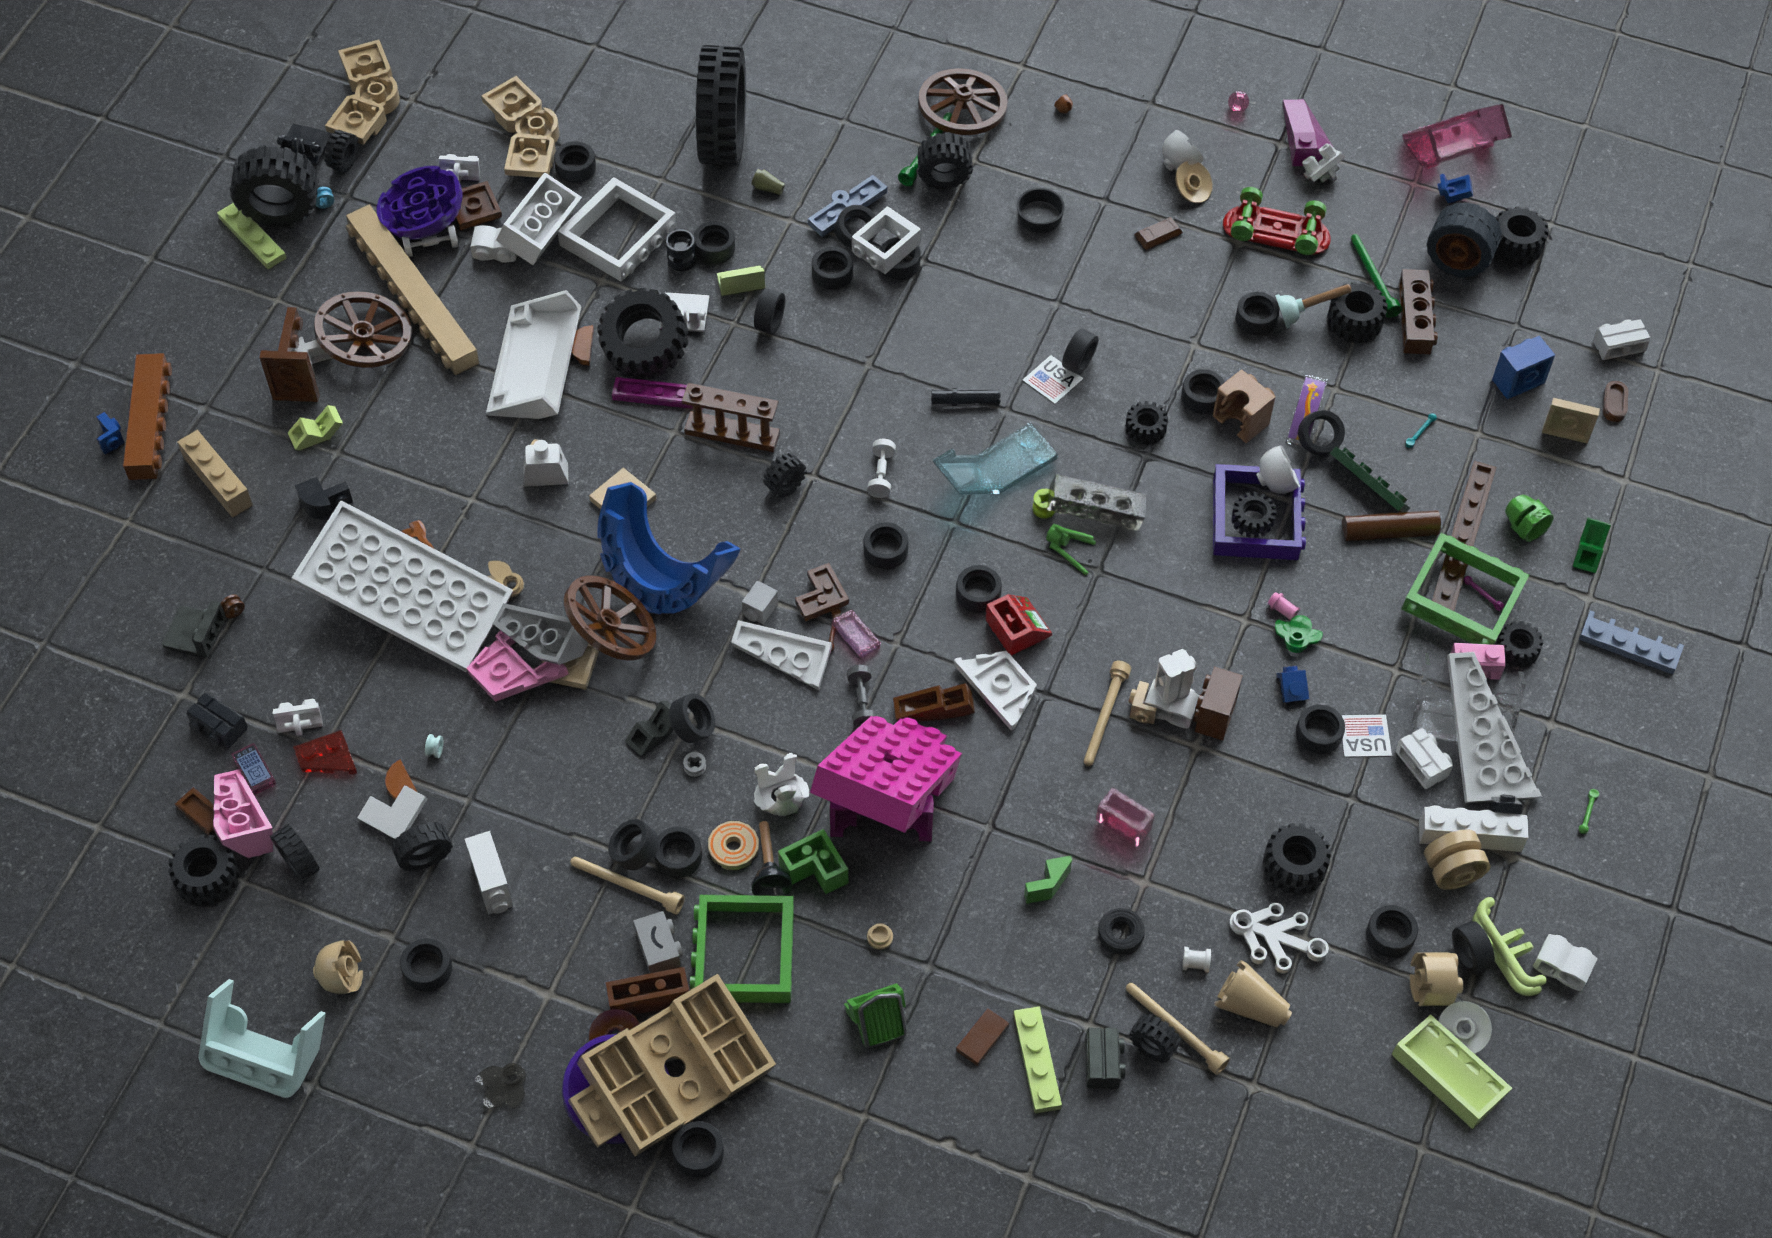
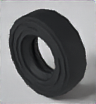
[1098,908,1145,955]

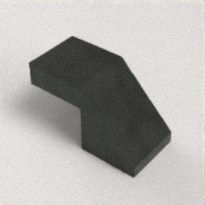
[625,700,673,757]

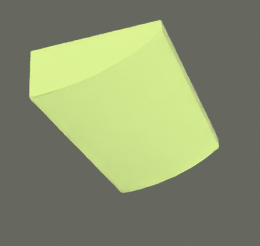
[1391,1014,1512,1129]

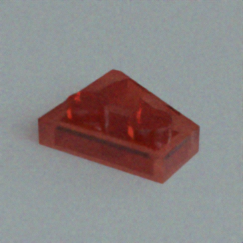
[294,730,357,775]

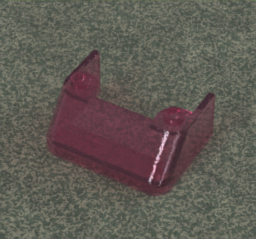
[1402,104,1512,169]

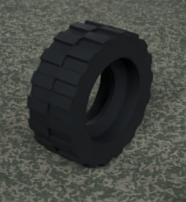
[392,822,453,871]
[270,824,320,882]

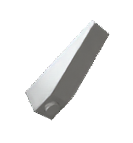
[493,603,589,665]

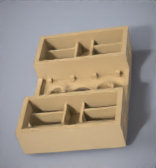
[568,974,776,1156]

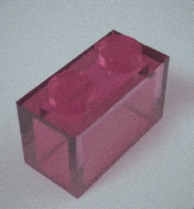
[1096,787,1155,846]

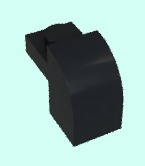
[295,477,353,520]

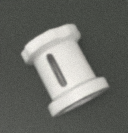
[1182,947,1211,973]

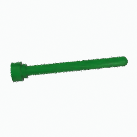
[898,112,952,186]
[1351,234,1402,318]

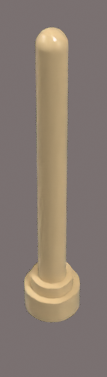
[1084,661,1131,766]
[570,857,685,915]
[1126,983,1230,1075]

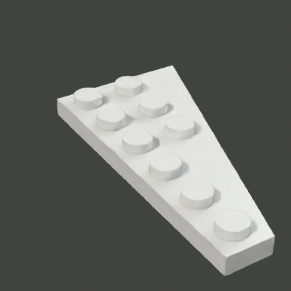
[1447,652,1542,803]

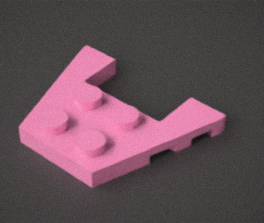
[467,630,569,702]

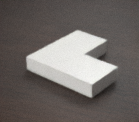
[357,785,428,839]

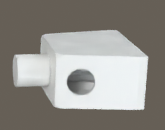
[523,440,568,487]

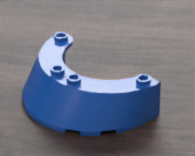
[597,482,740,614]

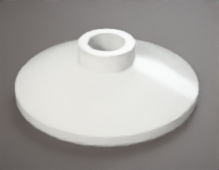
[1439,1001,1492,1054]

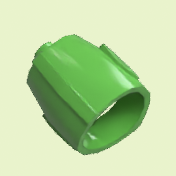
[1505,495,1554,542]

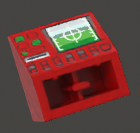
[986,594,1052,655]

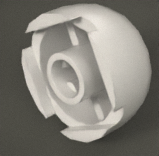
[1162,130,1204,171]
[1257,446,1300,494]

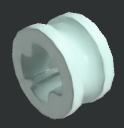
[425,734,443,758]

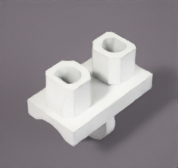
[1302,143,1345,182]
[439,154,480,182]
[273,699,323,736]

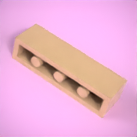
[177,430,253,518]

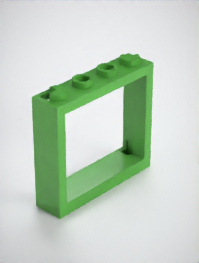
[1401,533,1529,645]
[690,895,794,1003]

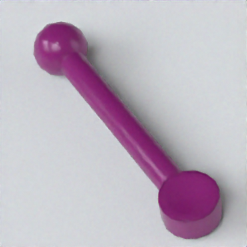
[1464,576,1504,611]

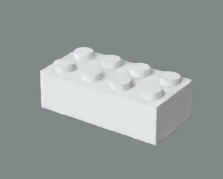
[496,173,582,265]

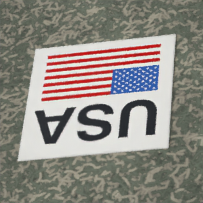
[1023,355,1083,403]
[1342,715,1392,757]

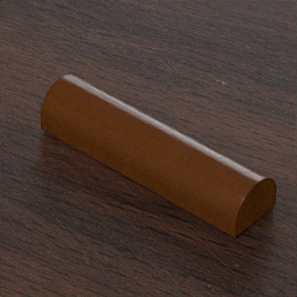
[1342,510,1441,541]

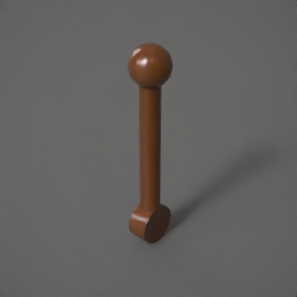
[828,609,841,652]

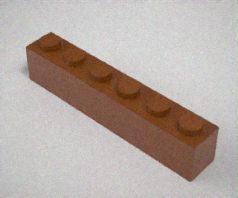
[123,353,172,480]

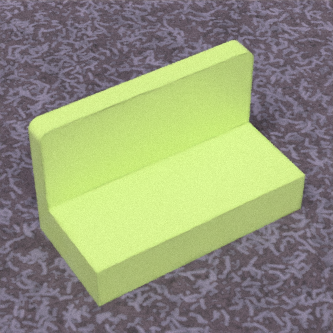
[717,266,765,296]

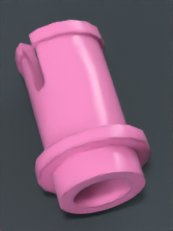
[1268,592,1300,621]

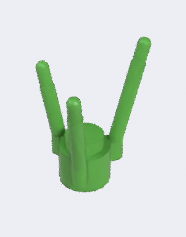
[1046,524,1096,575]

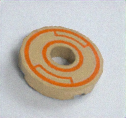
[708,821,759,870]

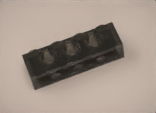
[1047,474,1147,530]

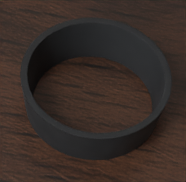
[1017,188,1065,233]

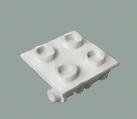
[659,293,709,332]

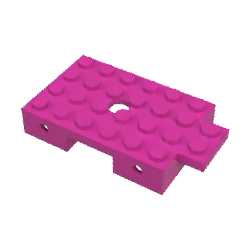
[810,716,962,833]

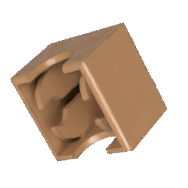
[1213,370,1276,443]

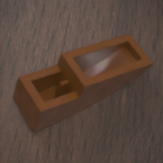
[893,683,975,721]

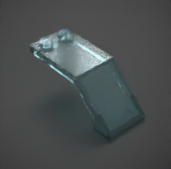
[933,422,1058,495]

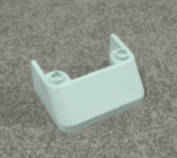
[199,979,326,1098]

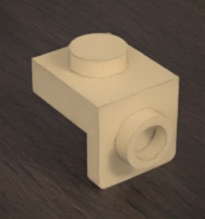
[1128,681,1157,724]

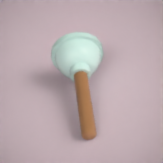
[1275,284,1352,329]

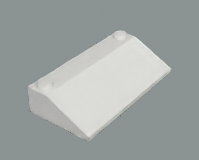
[486,290,581,419]

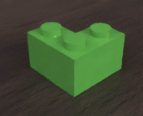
[778,829,848,894]

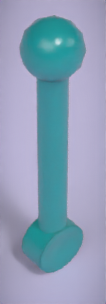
[1405,413,1437,448]

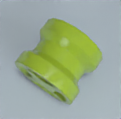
[1033,489,1057,519]

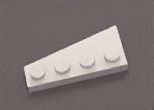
[731,620,832,690]

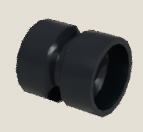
[666,229,696,271]

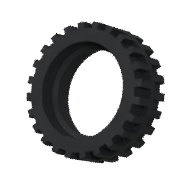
[695,45,746,165]

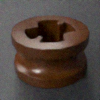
[221,594,245,618]

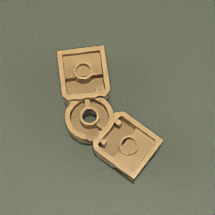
[325,40,400,144]
[481,76,560,178]

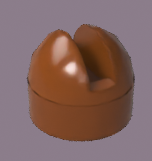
[1054,94,1073,114]

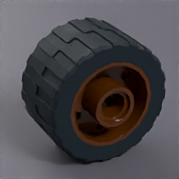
[1426,202,1502,277]

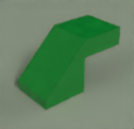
[1572,517,1611,573]

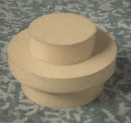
[867,924,893,949]

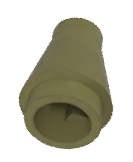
[751,169,785,195]

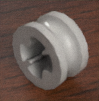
[683,752,706,777]

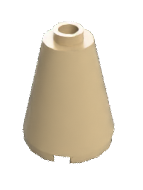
[1214,960,1292,1028]

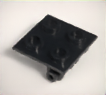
[277,123,332,165]

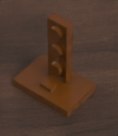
[259,307,320,402]

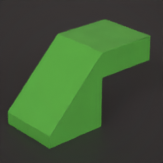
[1024,856,1072,904]

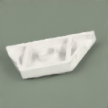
[954,651,1037,731]

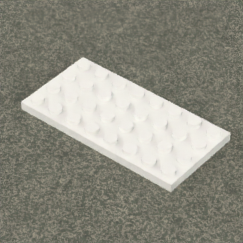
[291,501,513,672]

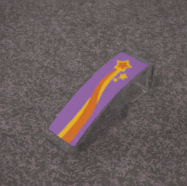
[1285,374,1328,447]

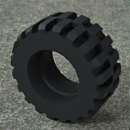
[230,145,319,227]
[597,287,688,379]

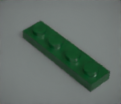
[1330,446,1410,513]

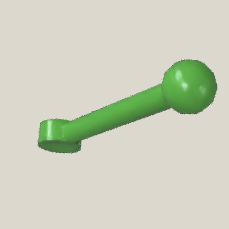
[1579,789,1599,834]

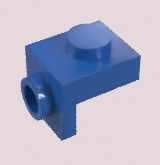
[1438,174,1473,203]
[97,412,125,454]
[1276,666,1309,702]

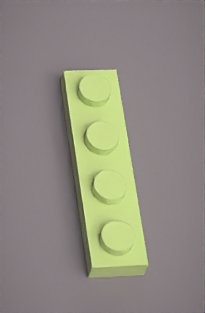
[217,203,286,269]
[1013,1006,1062,1113]

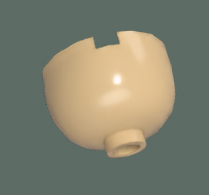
[313,940,363,994]

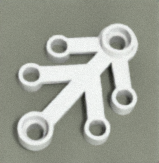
[1230,903,1329,974]

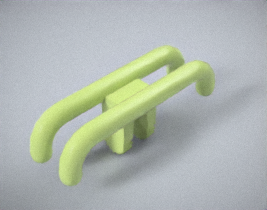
[1472,897,1546,996]

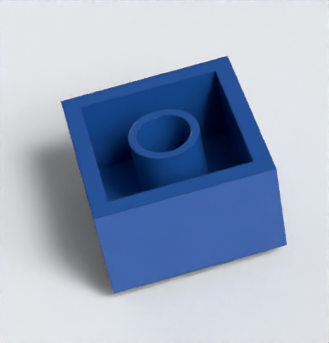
[1492,335,1555,399]

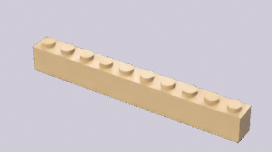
[346,204,479,375]

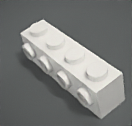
[1419,806,1528,852]

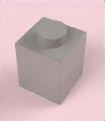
[742,581,779,625]

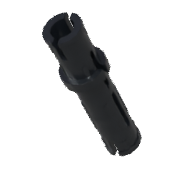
[931,388,1001,406]

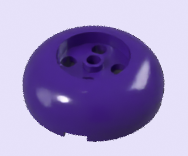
[377,166,463,240]

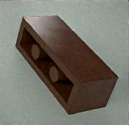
[605,967,689,1015]

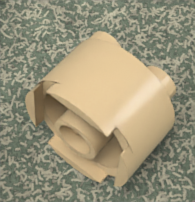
[1410,952,1463,1006]

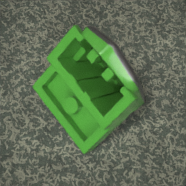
[844,983,907,1048]

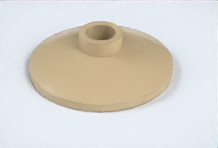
[1175,161,1213,203]

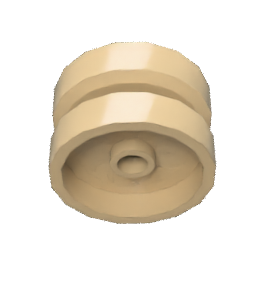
[1424,829,1491,890]

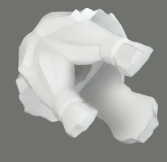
[754,753,809,816]

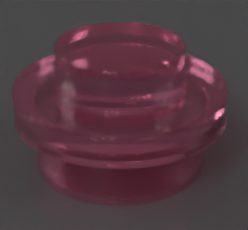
[1228,91,1250,112]

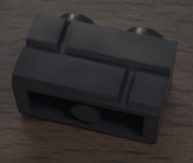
[186,693,248,748]

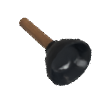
[751,821,793,896]

